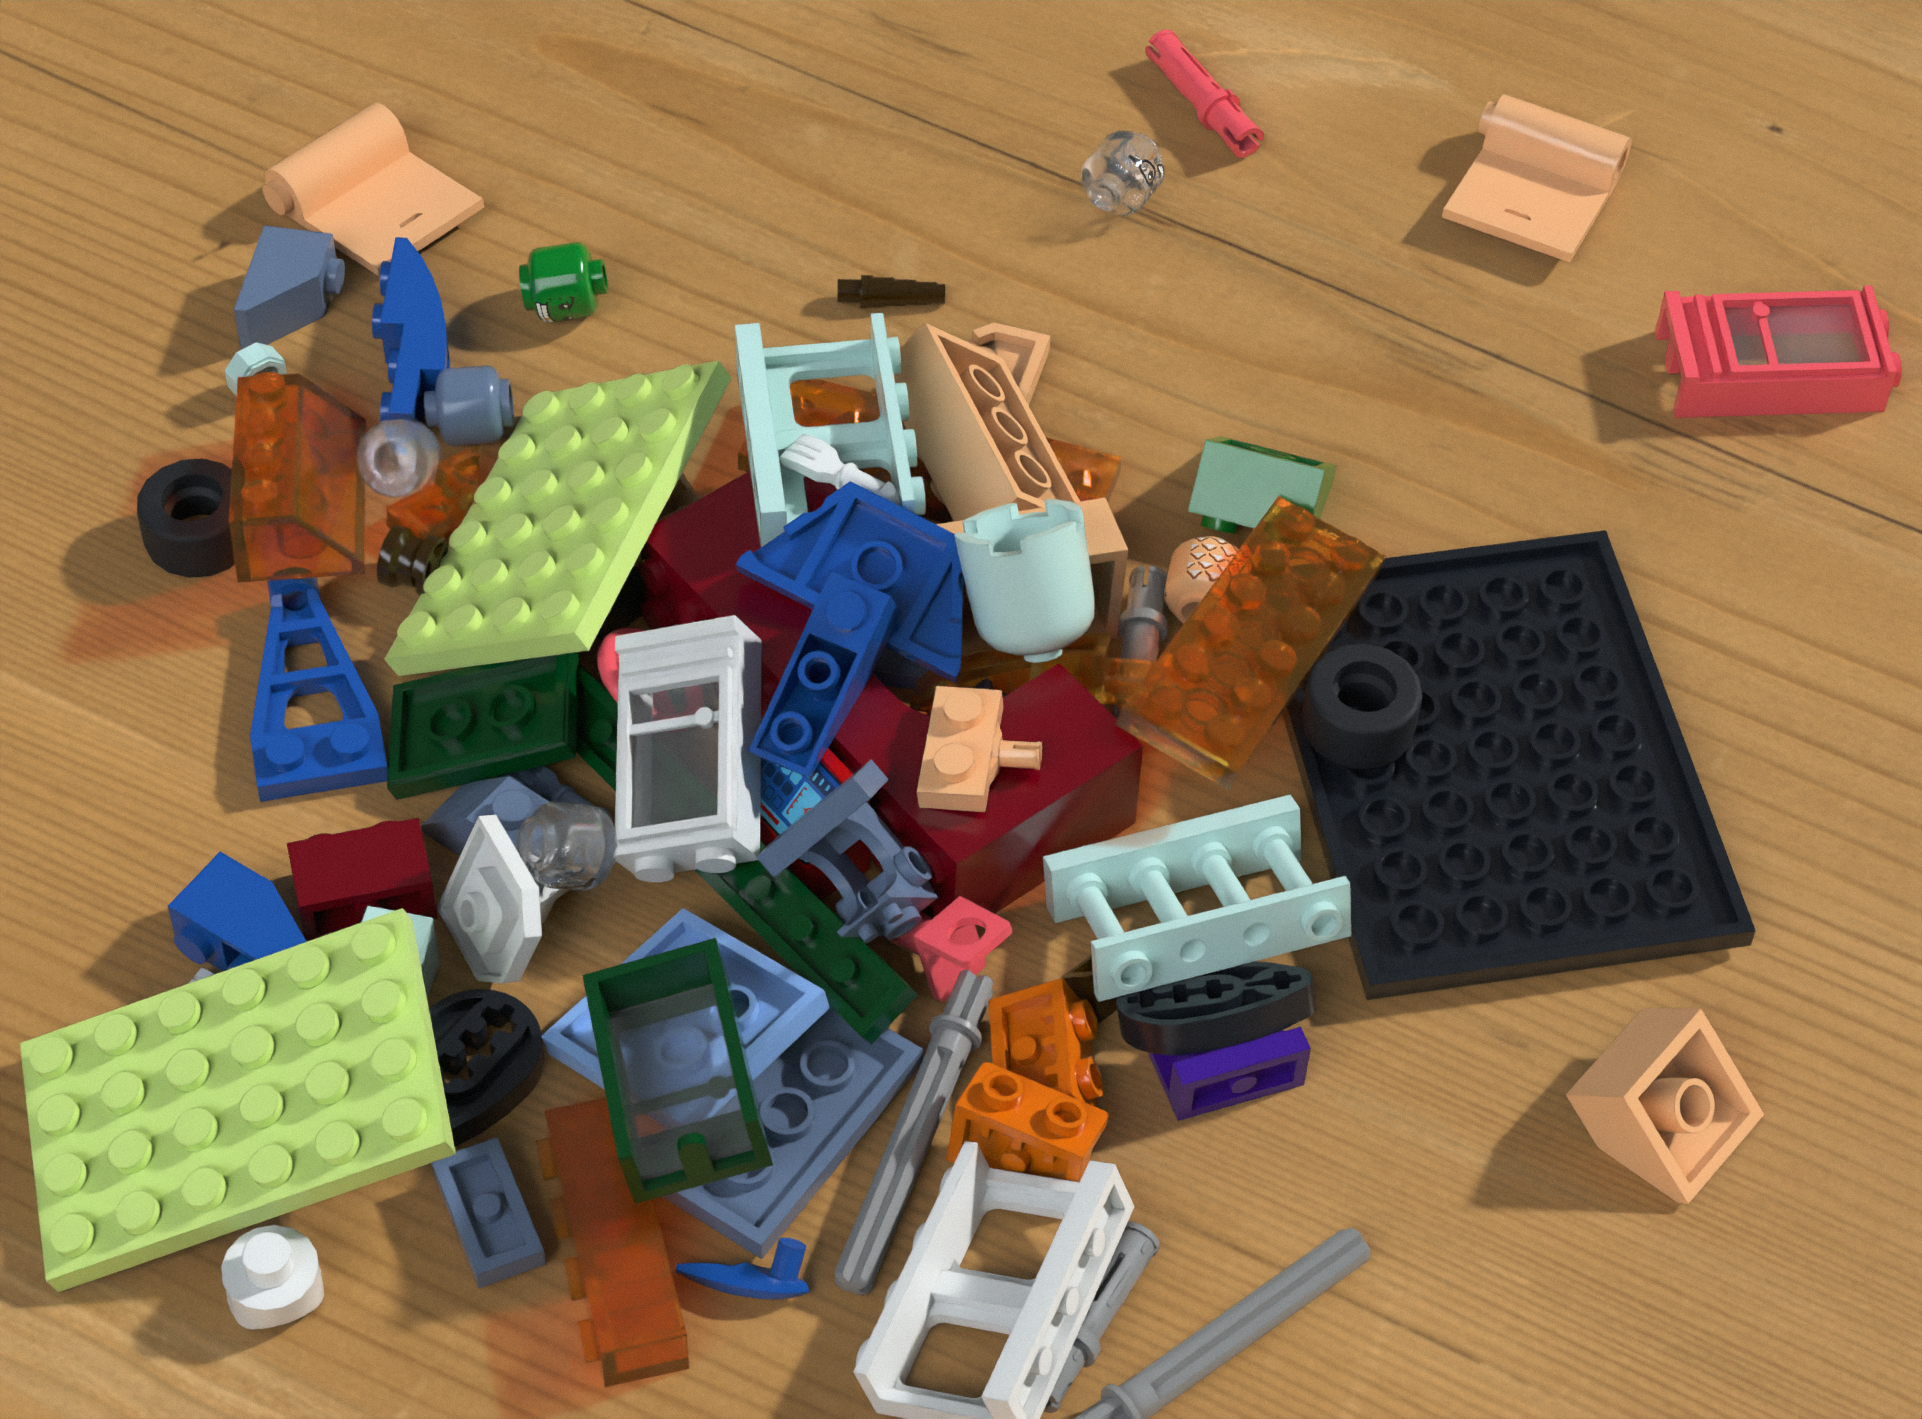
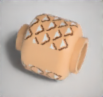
[1164,536,1250,630]

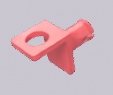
[889,896,1013,1002]

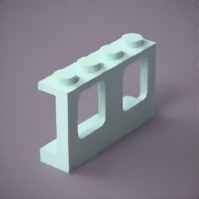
[735,313,926,547]

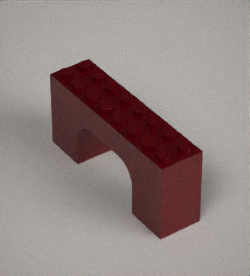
[638,468,1143,926]

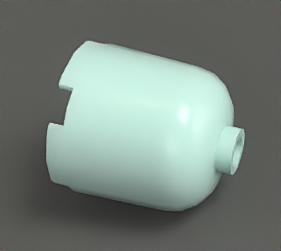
[955,499,1094,663]

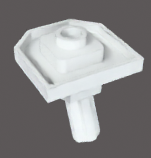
[436,814,586,984]

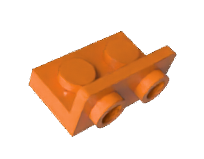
[988,978,1104,1108]
[946,1062,1108,1182]

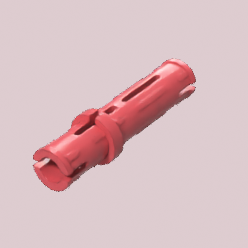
[1145,29,1264,158]

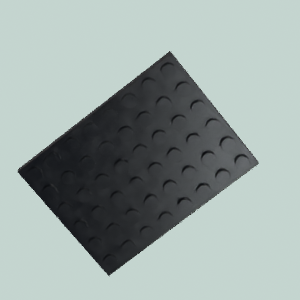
[1246,530,1756,1000]

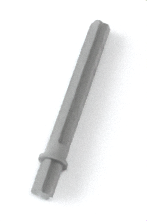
[835,970,994,1295]
[1074,1228,1371,1419]

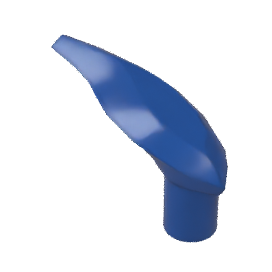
[675,1238,809,1300]

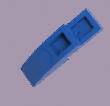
[372,237,450,454]

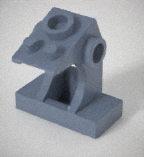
[756,759,938,943]

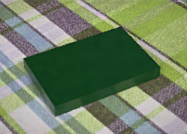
[387,652,579,800]

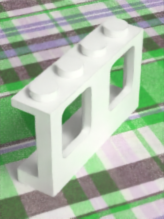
[853,1141,1134,1419]

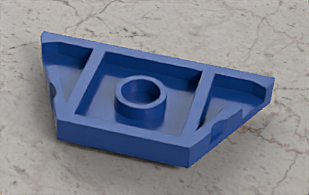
[736,481,964,684]

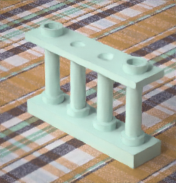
[1043,794,1351,1002]

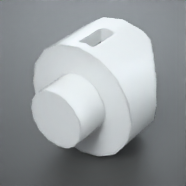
[221,1225,324,1330]

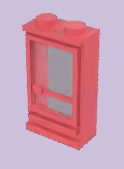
[1655,285,1901,418]

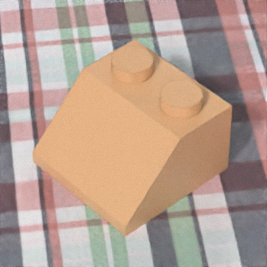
[1566,1008,1764,1204]

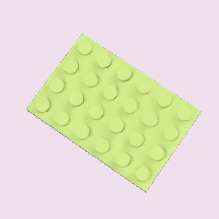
[384,361,732,676]
[20,908,456,1293]

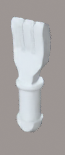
[779,434,899,505]

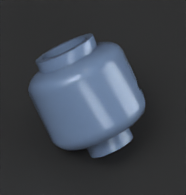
[424,365,514,446]

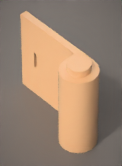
[1442,94,1632,263]
[263,102,485,277]

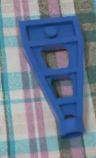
[250,564,388,802]

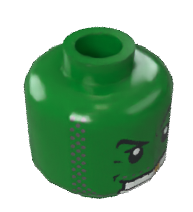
[519,242,608,322]

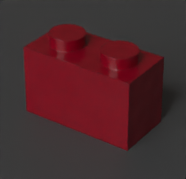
[287,818,438,942]

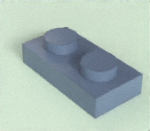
[431,1137,546,1288]

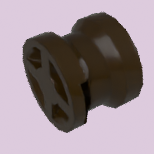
[377,525,448,595]

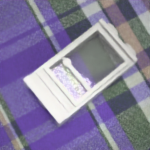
[610,615,762,882]

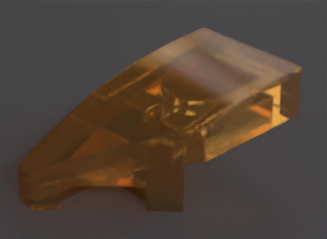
[386,444,480,546]

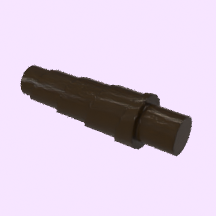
[837,275,945,308]

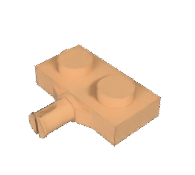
[917,686,1042,812]

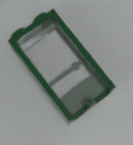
[582,938,773,1204]

